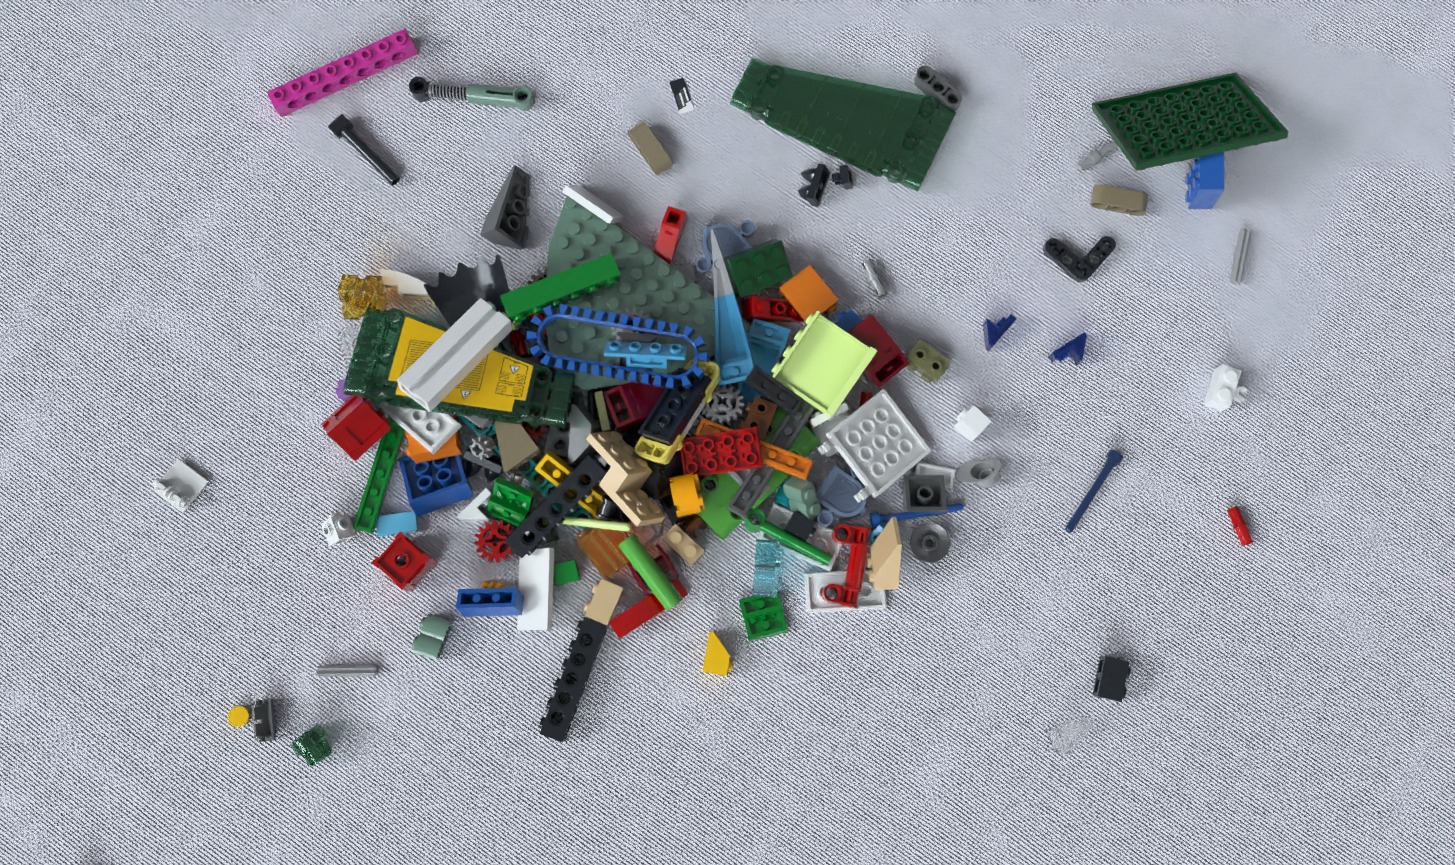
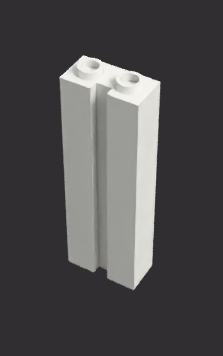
[397,298,512,412]

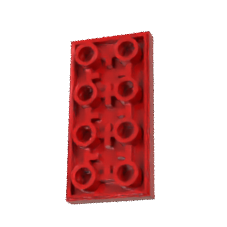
[680,427,764,477]

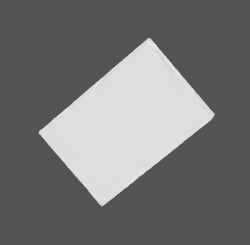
[563,185,625,224]

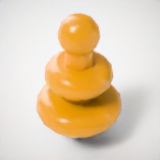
[481,581,505,588]

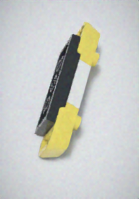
[635,359,720,465]

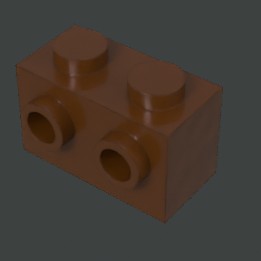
[738,396,778,441]

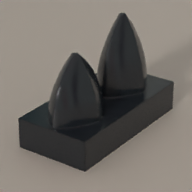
[798,163,831,207]
[464,448,504,482]

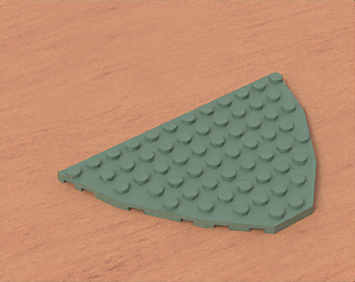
[544,195,751,391]

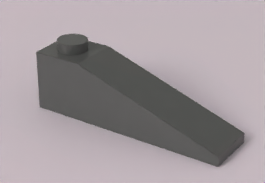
[480,165,530,250]

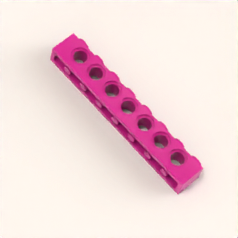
[267,28,418,117]

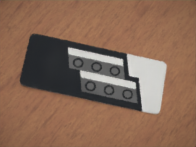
[670,78,694,114]

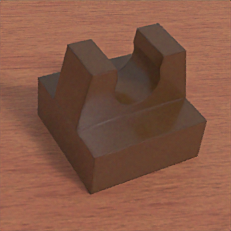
[678,514,706,539]

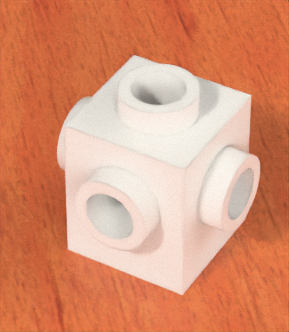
[321,513,356,546]

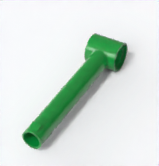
[744,509,833,566]

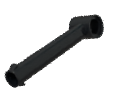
[328,114,400,186]

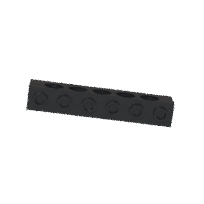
[504,453,608,558]
[538,617,609,743]

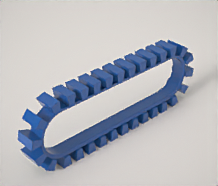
[527,304,709,390]

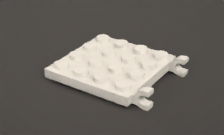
[817,388,931,502]

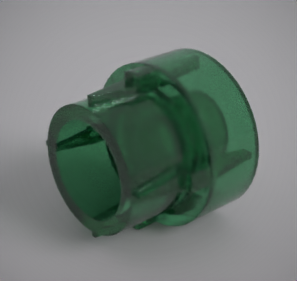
[290,724,333,767]

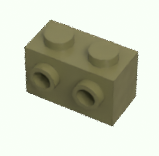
[906,339,951,384]

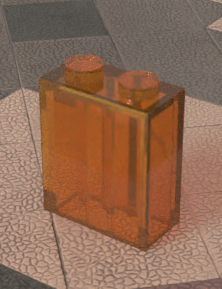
[575,518,630,580]

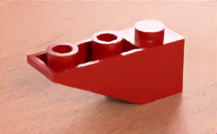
[654,206,688,265]
[742,296,804,322]

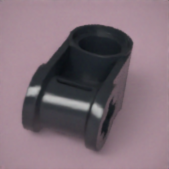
[595,495,631,523]

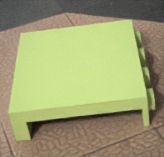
[771,310,877,418]

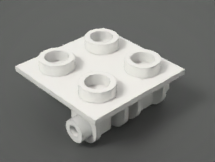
[152,459,209,514]

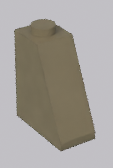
[494,412,541,475]

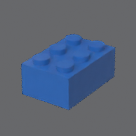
[1185,152,1224,209]

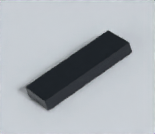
[744,365,804,416]

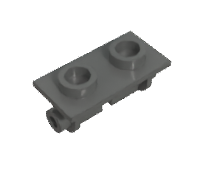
[252,698,277,743]

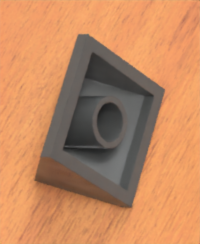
[903,475,947,512]

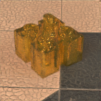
[337,274,388,321]

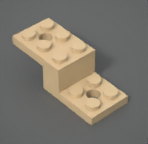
[586,431,665,527]

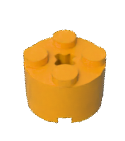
[669,473,705,517]

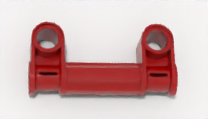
[821,524,872,609]

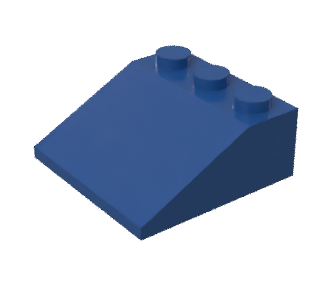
[399,454,474,517]

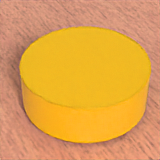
[228,706,251,727]

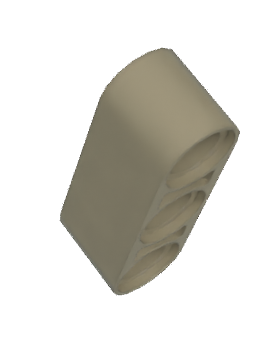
[627,121,673,176]
[1090,185,1148,216]

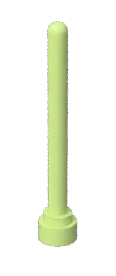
[542,516,631,531]

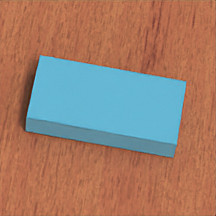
[376,511,418,537]

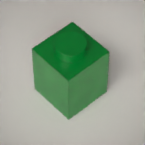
[553,560,581,586]

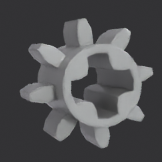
[470,434,496,460]

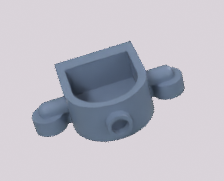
[696,220,755,274]
[816,466,868,527]

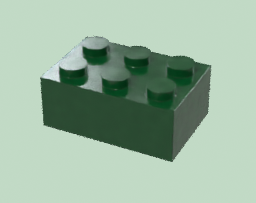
[724,239,793,297]

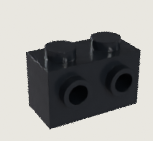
[1092,656,1131,702]

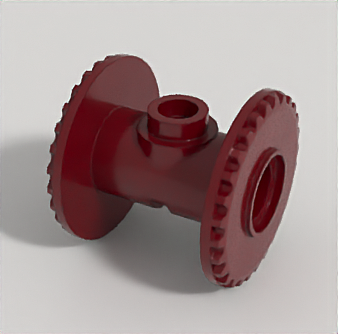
[627,544,679,597]

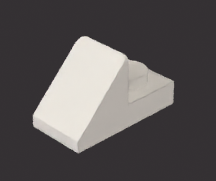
[457,488,492,522]

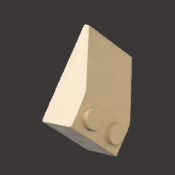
[866,517,902,590]

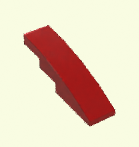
[609,579,689,639]

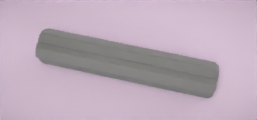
[1230,229,1251,284]
[316,665,378,677]

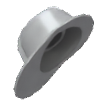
[955,458,1002,488]

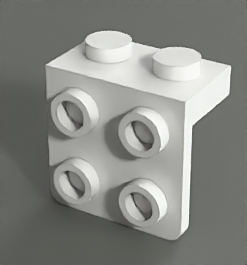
[809,402,849,457]

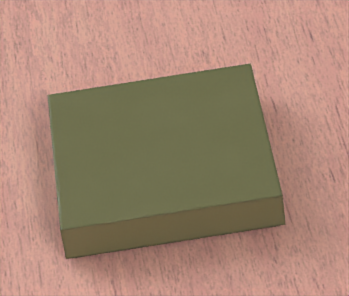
[594,391,610,432]

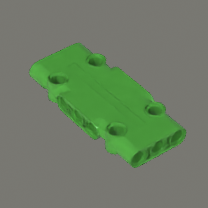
[696,407,820,540]

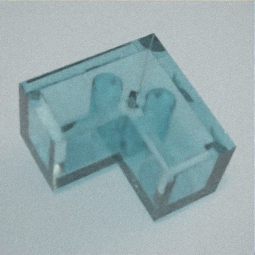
[753,539,784,597]

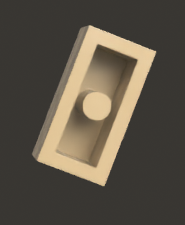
[662,524,705,568]
[584,579,624,626]

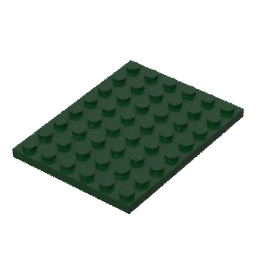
[1092,72,1289,171]

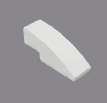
[379,269,432,300]

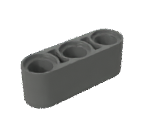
[914,65,962,113]

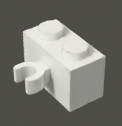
[1203,364,1248,411]
[954,403,992,442]

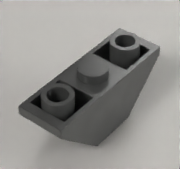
[567,404,601,465]

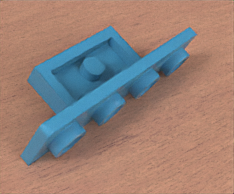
[604,341,688,369]

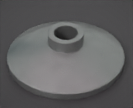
[910,523,950,563]

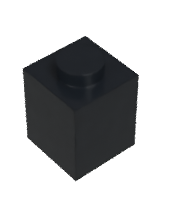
[785,511,816,541]

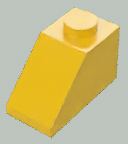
[703,631,733,676]

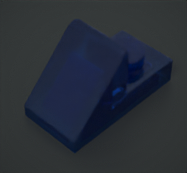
[983,314,1017,352]
[1048,332,1087,365]

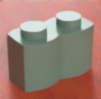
[783,476,821,520]
[412,614,453,661]

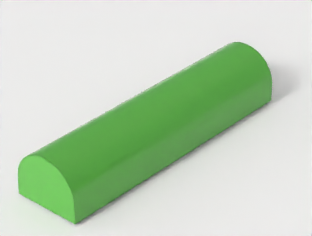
[618,534,683,611]

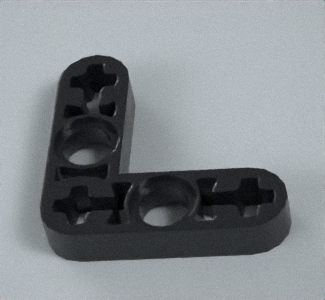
[1043,236,1116,282]

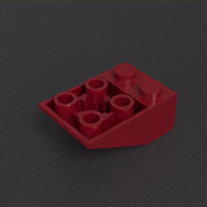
[848,314,909,388]
[603,377,666,434]

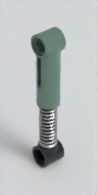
[409,76,534,111]

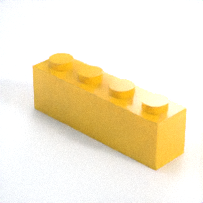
[535,449,607,518]

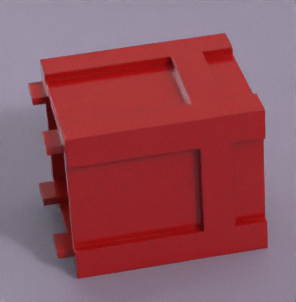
[321,391,391,461]
[371,532,439,592]

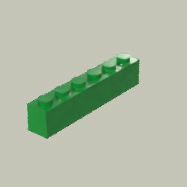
[500,253,621,323]

